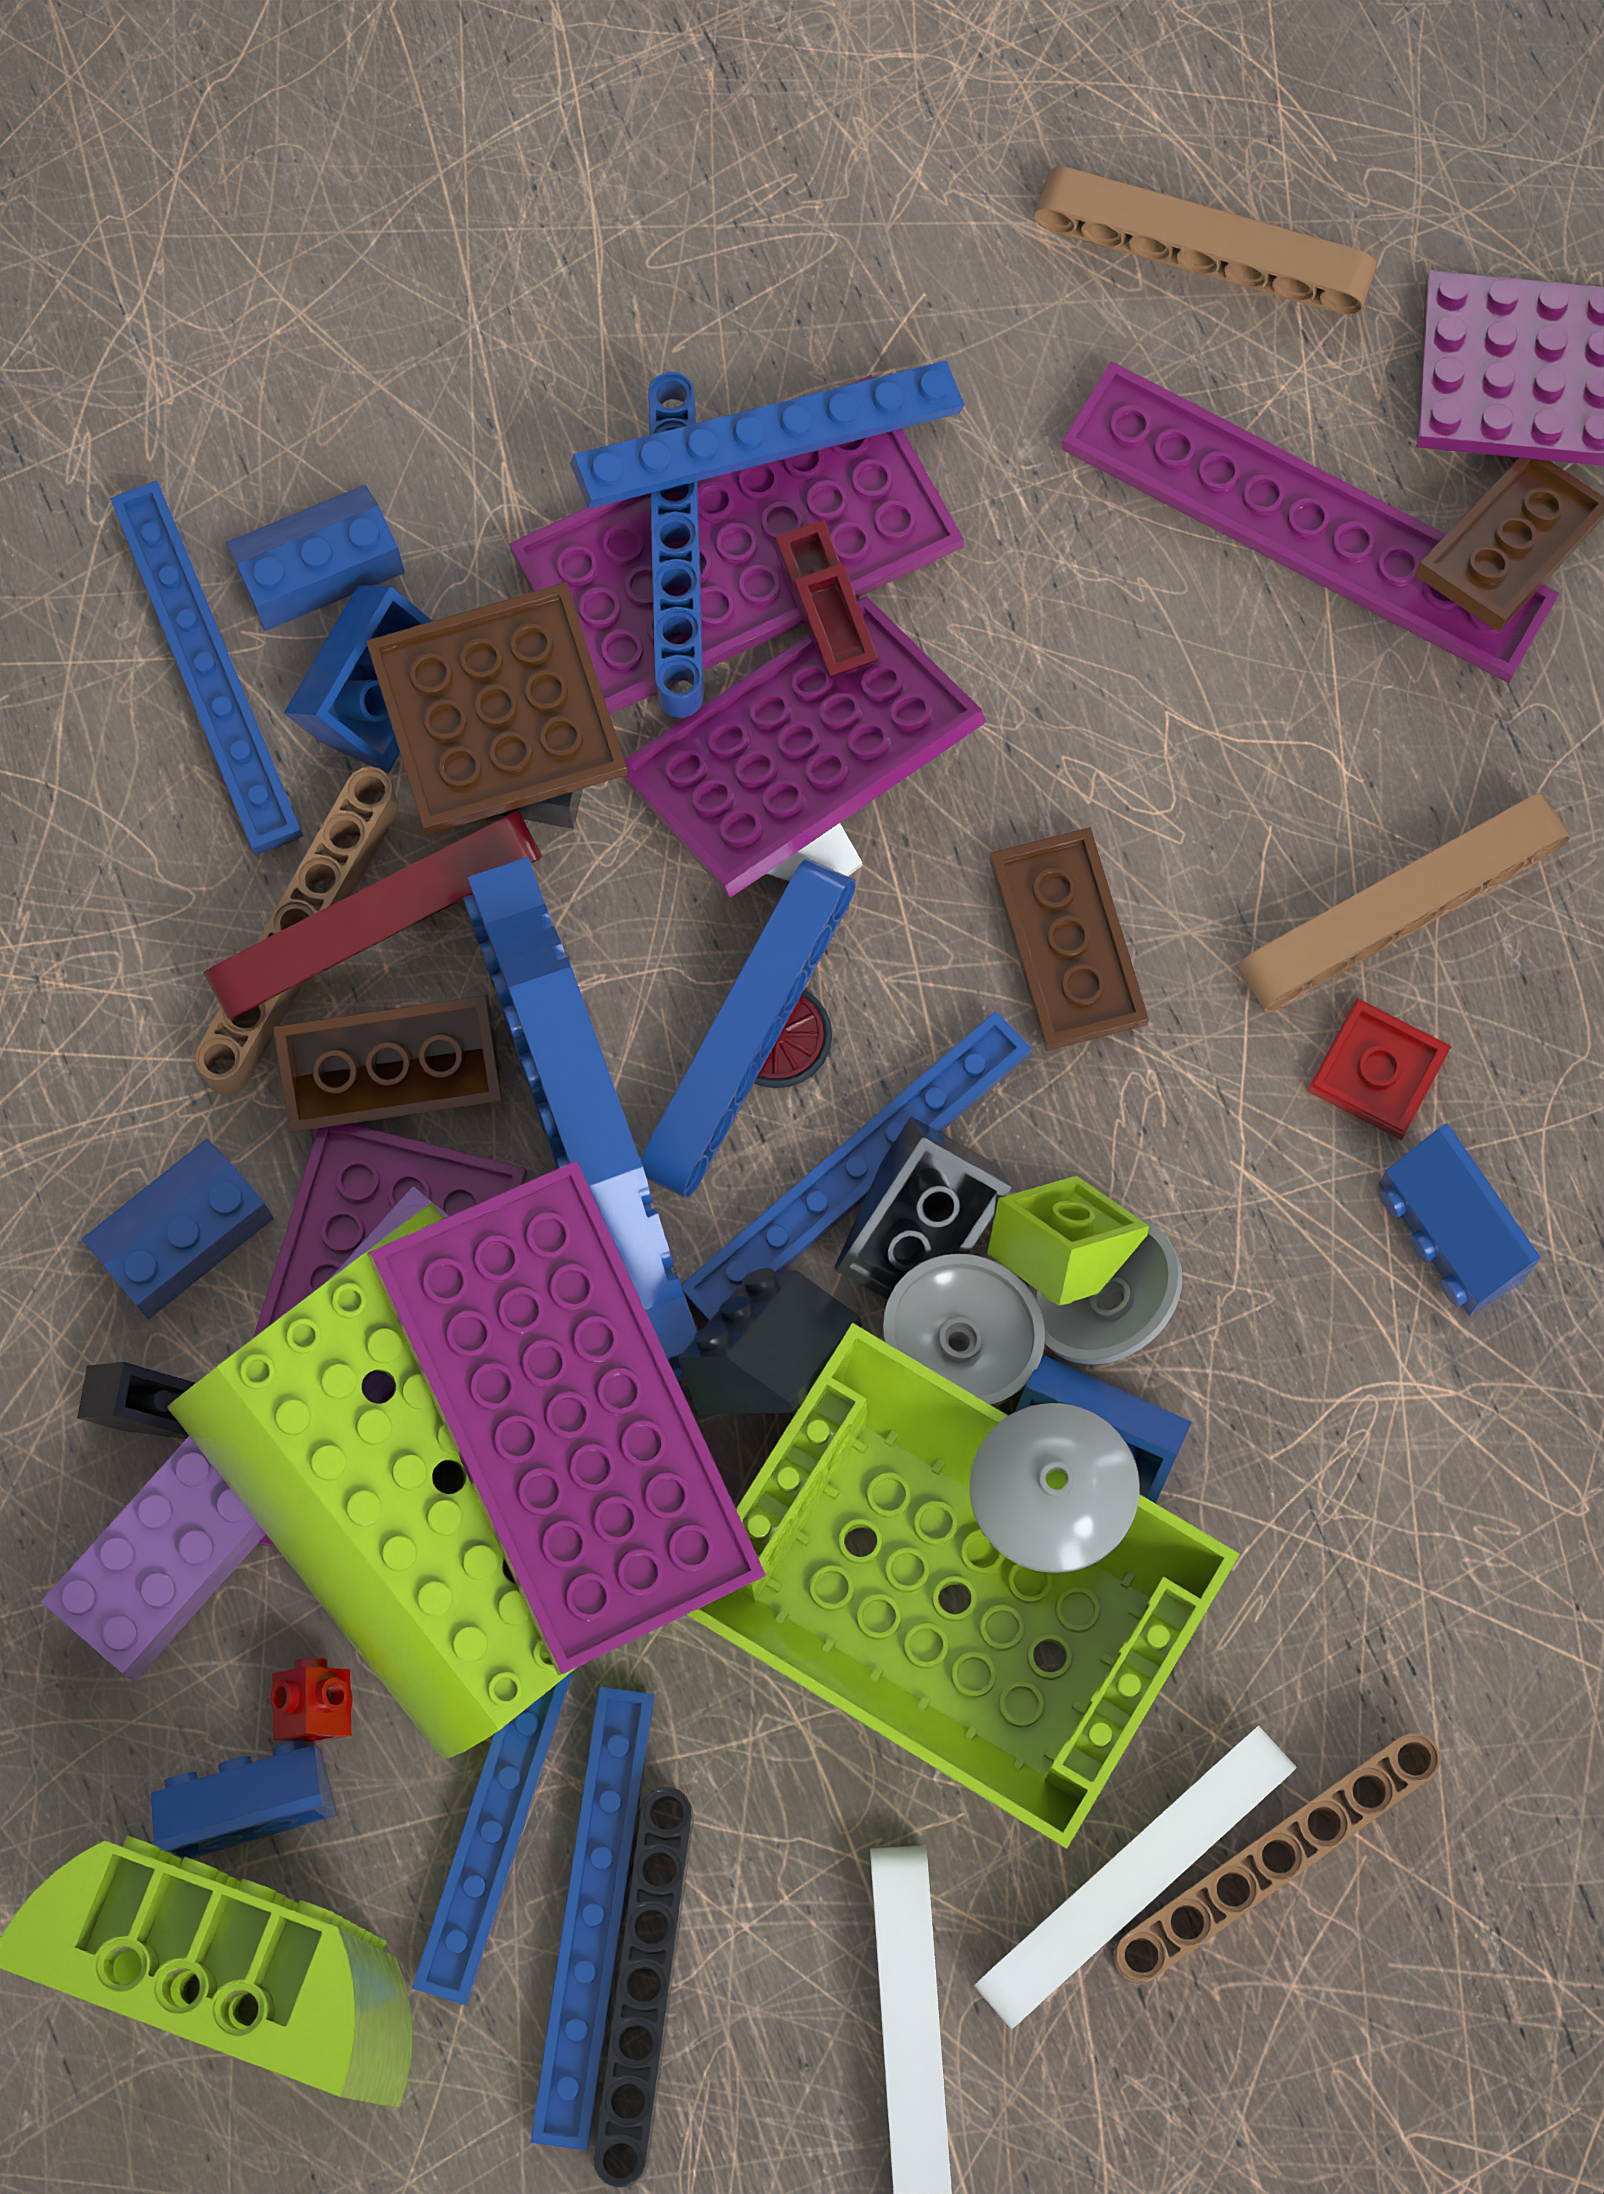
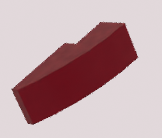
[774,520,878,678]

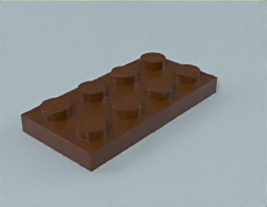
[1415,458,1604,632]
[989,827,1149,1051]

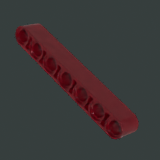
[203,811,543,1020]

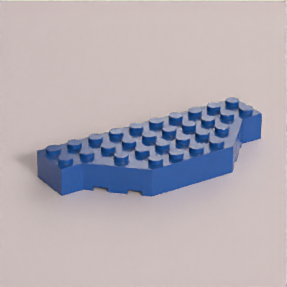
[463,857,697,1380]

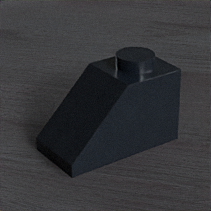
[77,1362,195,1439]

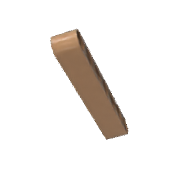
[1034,166,1377,315]
[195,767,398,1095]
[1237,793,1571,1012]
[1113,1733,1440,1984]

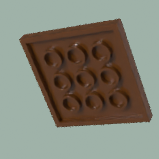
[366,582,628,836]

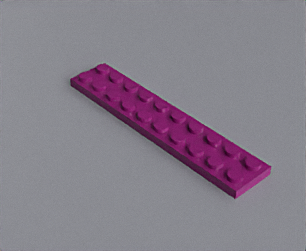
[1061,361,1560,683]

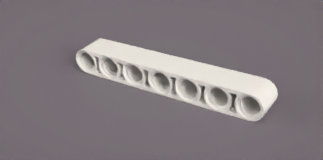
[974,1726,1297,2030]
[870,1845,952,2194]

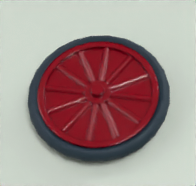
[754,989,832,1089]

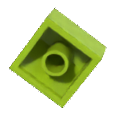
[987,1176,1149,1306]

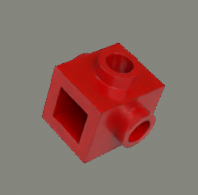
[270,1658,353,1743]

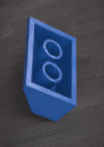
[226,484,405,631]
[284,586,433,773]
[1379,1123,1541,1316]
[82,1139,274,1320]
[1014,1355,1192,1504]
[151,1740,338,1859]

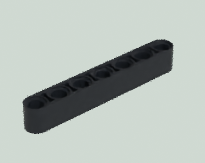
[594,1787,694,2187]

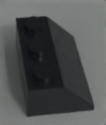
[678,1268,862,1415]

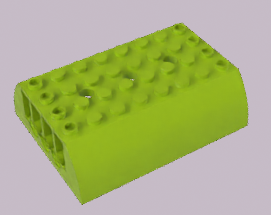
[167,1202,577,1759]
[686,1323,1240,1849]
[0,1835,413,2108]

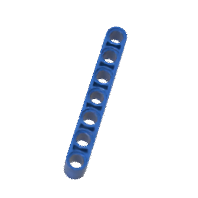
[648,371,704,718]
[640,858,856,1198]

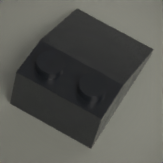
[834,1116,1012,1300]

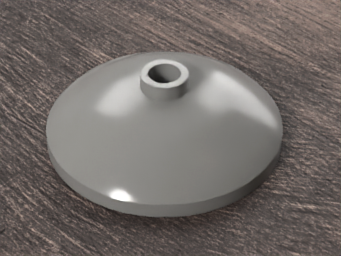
[1028,1217,1182,1364]
[882,1254,1045,1407]
[969,1403,1139,1573]

